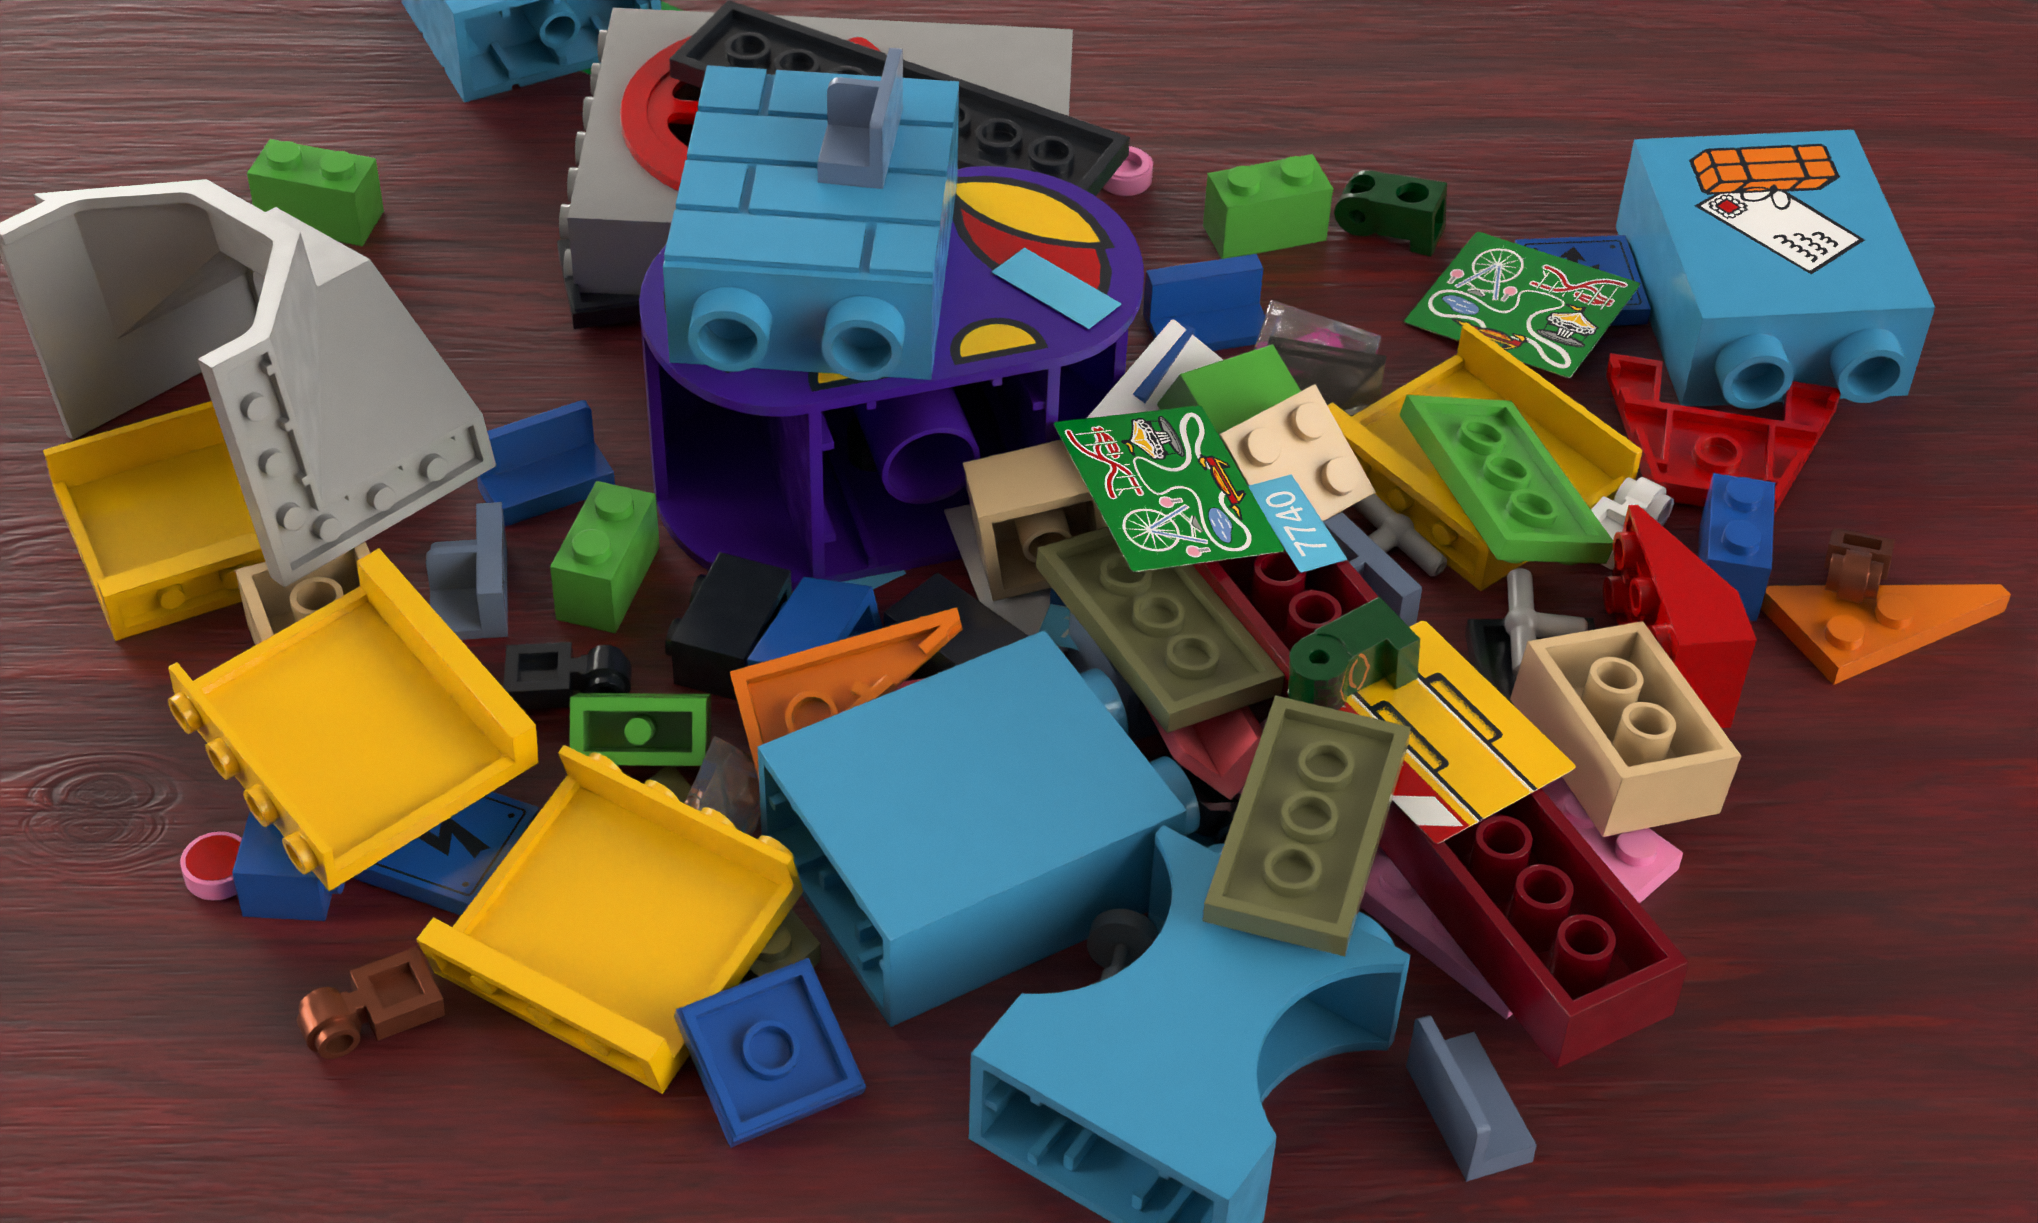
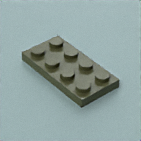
[1036,527,1285,733]
[1203,696,1411,957]

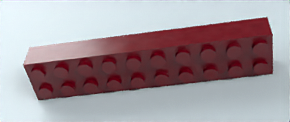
[1192,542,1689,1069]

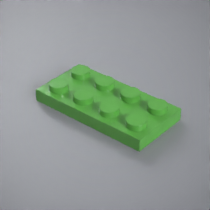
[1399,395,1613,565]

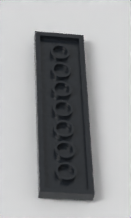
[669,0,1130,196]

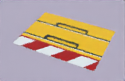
[1287,621,1576,844]

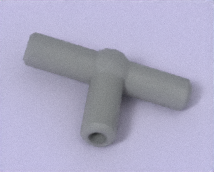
[1352,493,1447,576]
[1504,568,1588,677]

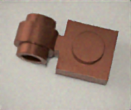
[1824,527,1895,604]
[297,946,445,1059]

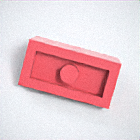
[1145,706,1263,800]

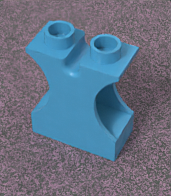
[969,825,1411,1223]

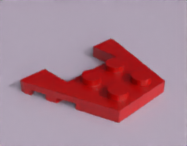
[1606,353,1841,515]

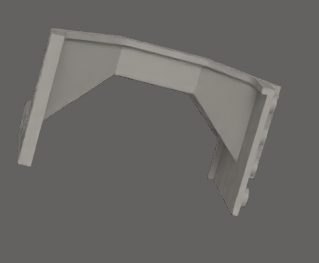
[0,179,497,587]

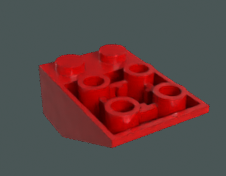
[1603,505,1757,728]

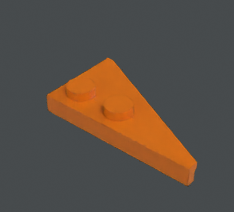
[1760,584,2011,685]
[730,607,963,780]

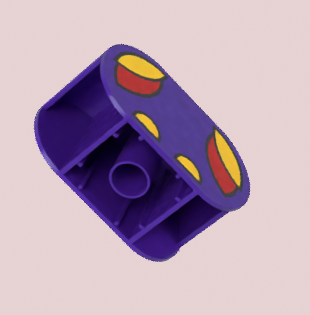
[639,166,1144,591]

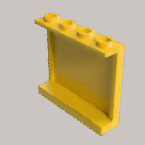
[1327,323,1643,591]
[43,401,265,641]
[168,548,539,891]
[416,745,803,1094]

